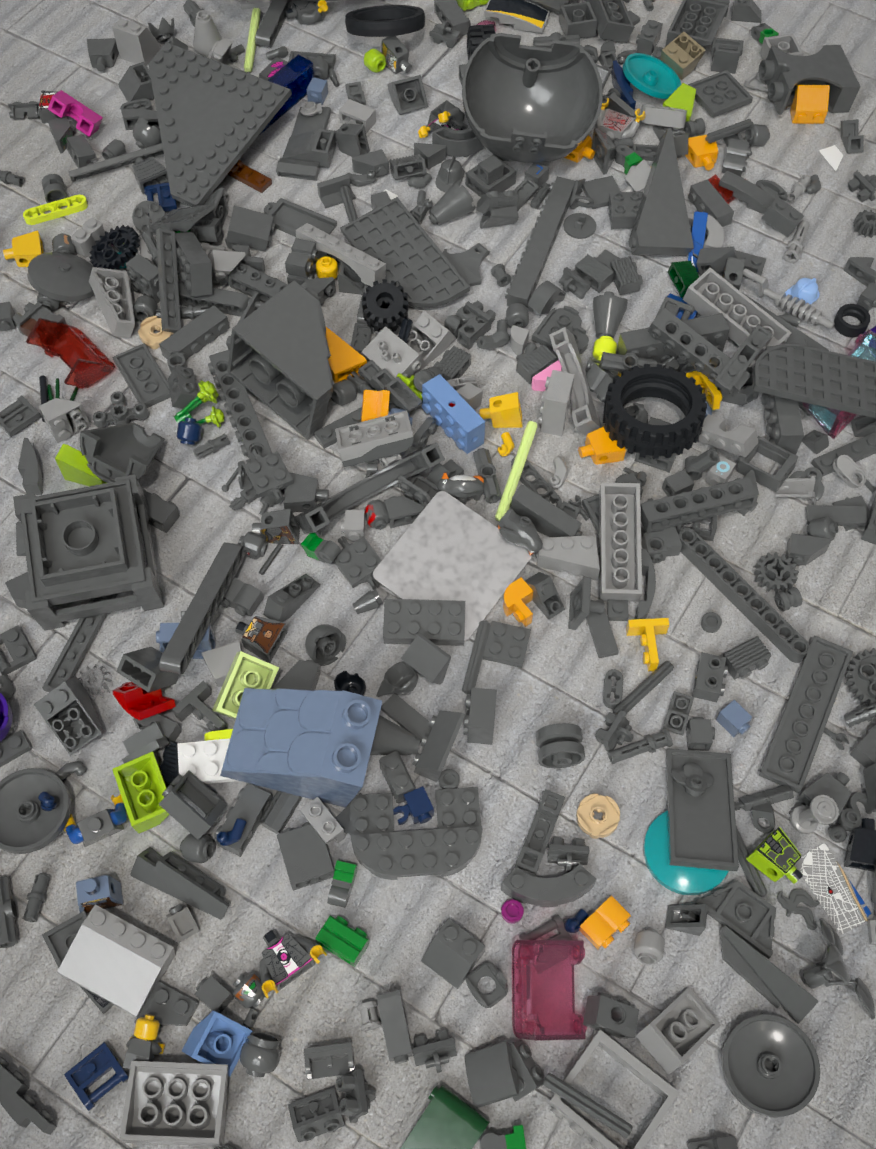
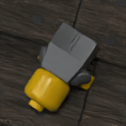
[123,1014,165,1069]

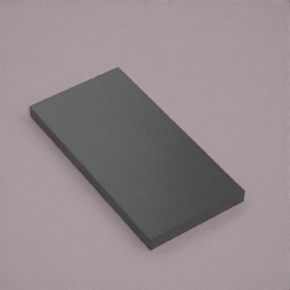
[666,748,739,871]

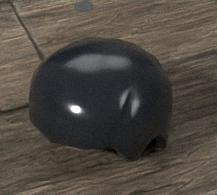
[334,671,366,696]

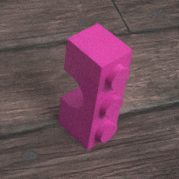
[48,90,103,137]

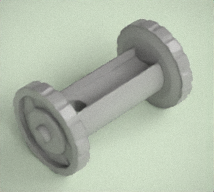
[790,795,839,834]

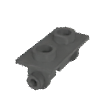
[8,101,40,120]

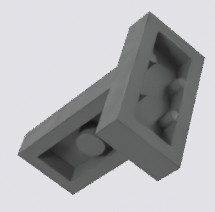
[172,681,227,731]

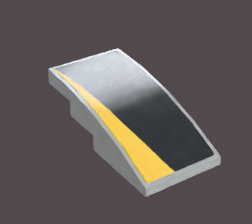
[484,0,550,33]

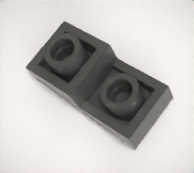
[663,691,694,736]

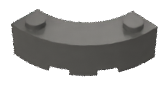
[500,864,597,908]

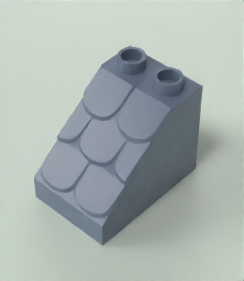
[220,688,382,808]

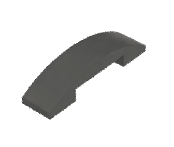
[636,549,656,619]
[515,789,565,875]

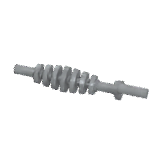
[743,268,835,329]

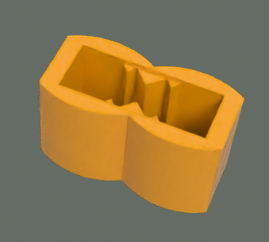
[579,895,631,950]

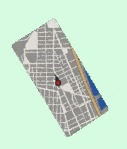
[795,844,873,935]

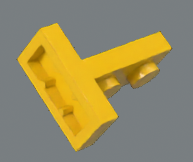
[686,371,722,410]
[626,618,669,671]

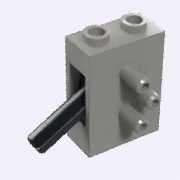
[361,318,424,378]

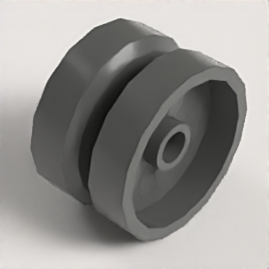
[535,723,585,769]

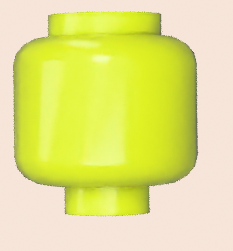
[593,336,617,361]

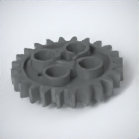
[845,648,876,705]

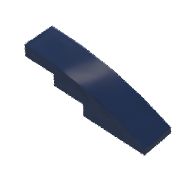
[611,60,636,110]

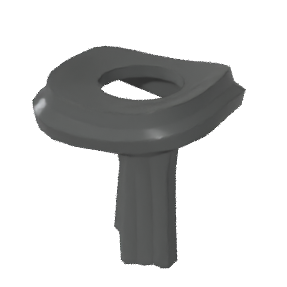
[466,962,508,1008]

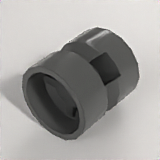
[42,174,67,203]

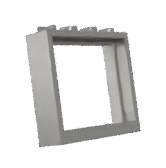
[548,1030,680,1149]

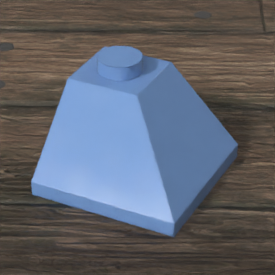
[182,1010,253,1077]

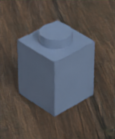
[307,78,328,105]
[716,700,753,737]

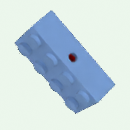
[422,374,485,454]

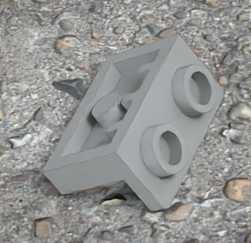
[301,797,345,844]

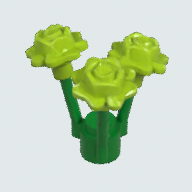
[174,380,225,428]

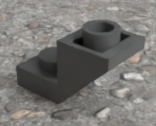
[718,385,759,406]

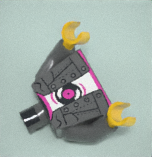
[418,100,468,138]
[259,930,327,998]

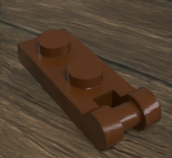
[228,160,272,193]

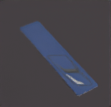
[688,211,708,272]

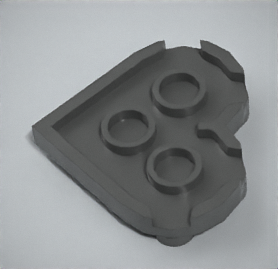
[532,306,589,354]

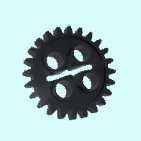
[89,225,140,270]

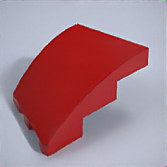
[113,682,176,720]

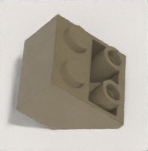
[660,31,706,81]

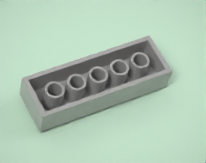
[683,268,792,360]
[599,483,642,602]

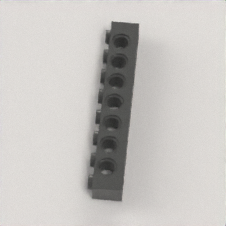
[208,350,272,463]

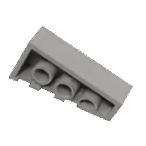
[89,267,135,338]

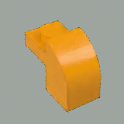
[503,577,533,627]

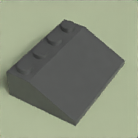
[665,0,729,47]

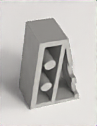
[536,535,600,581]

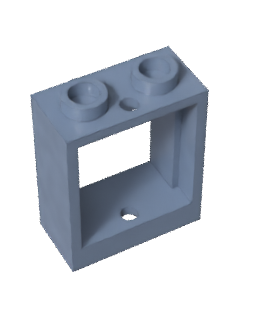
[156,623,216,659]

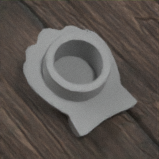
[300,102,322,117]

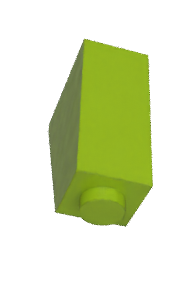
[663,83,696,122]
[55,444,107,486]

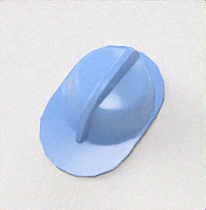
[785,278,820,304]

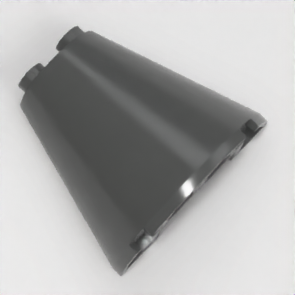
[80,422,165,483]

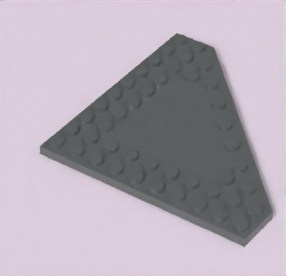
[148,42,292,207]

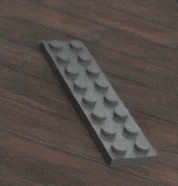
[759,635,853,793]

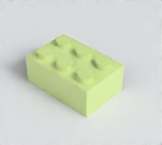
[212,651,279,720]

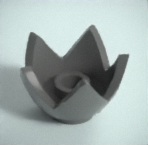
[148,17,175,42]

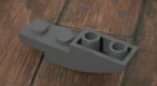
[0,1056,57,1135]

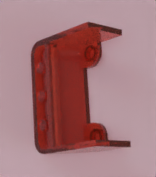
[26,318,115,389]

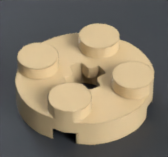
[138,316,174,350]
[576,794,620,839]

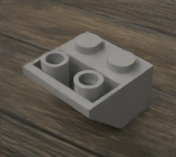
[38,398,91,443]

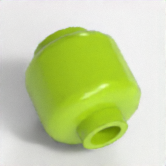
[363,48,386,73]

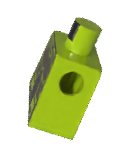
[746,827,803,884]

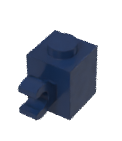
[393,786,434,825]

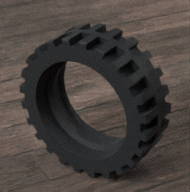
[603,364,707,459]

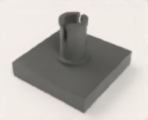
[568,576,605,630]

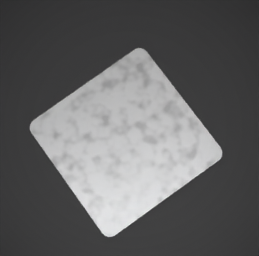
[373,491,532,641]

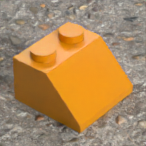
[790,85,830,124]

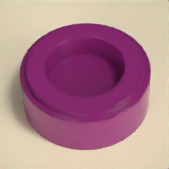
[501,899,524,924]

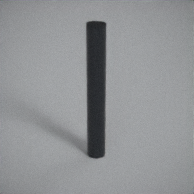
[39,375,48,423]

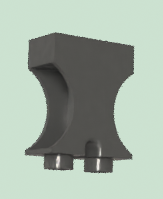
[758,45,861,115]

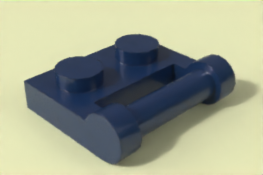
[144,182,177,215]
[64,1042,129,1111]

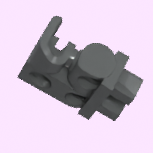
[444,300,496,350]

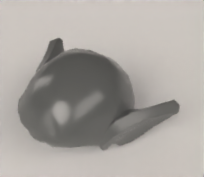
[376,661,418,697]

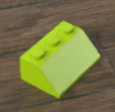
[112,751,169,834]

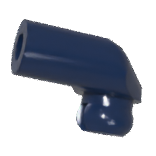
[38,792,58,811]
[217,818,247,846]
[564,909,589,933]

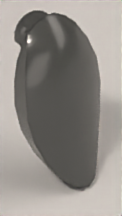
[756,180,788,201]

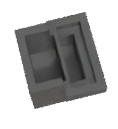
[711,37,744,74]

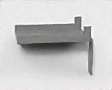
[775,475,816,505]

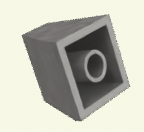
[112,18,162,66]

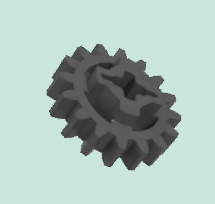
[754,552,799,593]

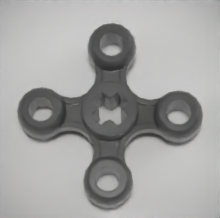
[93,391,149,428]

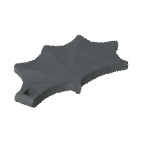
[442,243,490,286]

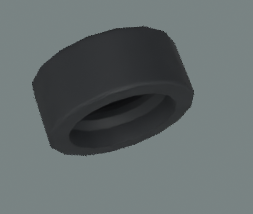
[834,304,870,338]

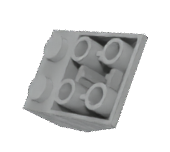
[407,311,456,373]

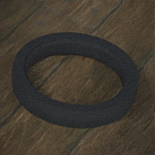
[345,5,425,37]

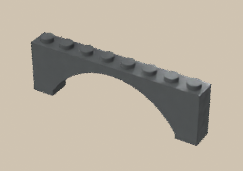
[295,443,445,533]

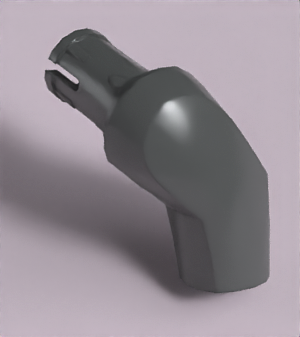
[477,319,510,350]

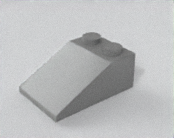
[636,987,721,1075]

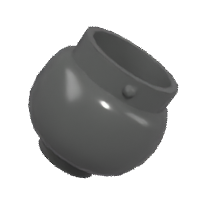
[240,1032,281,1077]

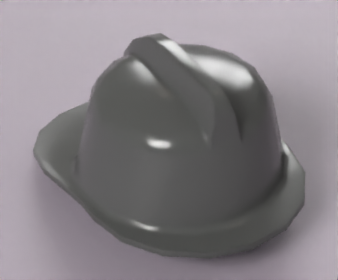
[435,156,465,192]

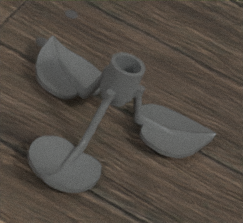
[803,918,875,1020]

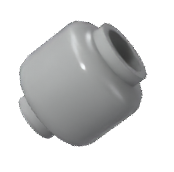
[634,928,665,965]

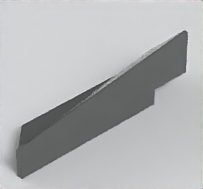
[130,847,229,920]

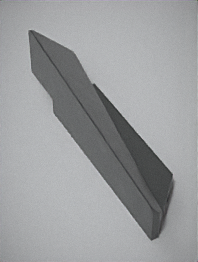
[719,925,818,1024]

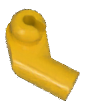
[498,432,514,457]

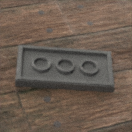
[112,343,171,408]

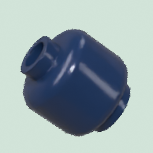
[176,417,202,445]

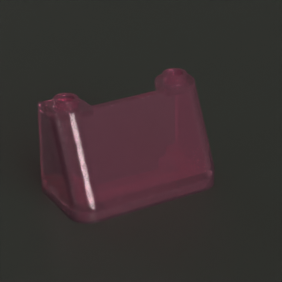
[512,940,587,1041]

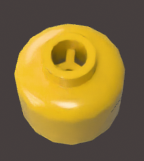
[316,256,338,279]

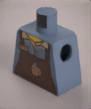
[76,875,124,913]

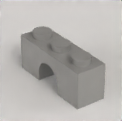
[698,414,758,457]

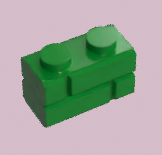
[315,915,369,967]

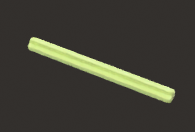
[244,8,261,72]
[495,421,538,521]

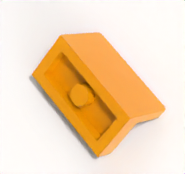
[361,390,390,422]

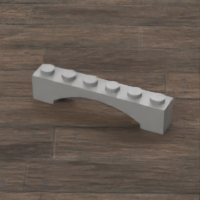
[296,223,386,287]
[549,327,601,435]

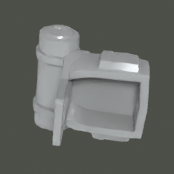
[207,38,241,70]

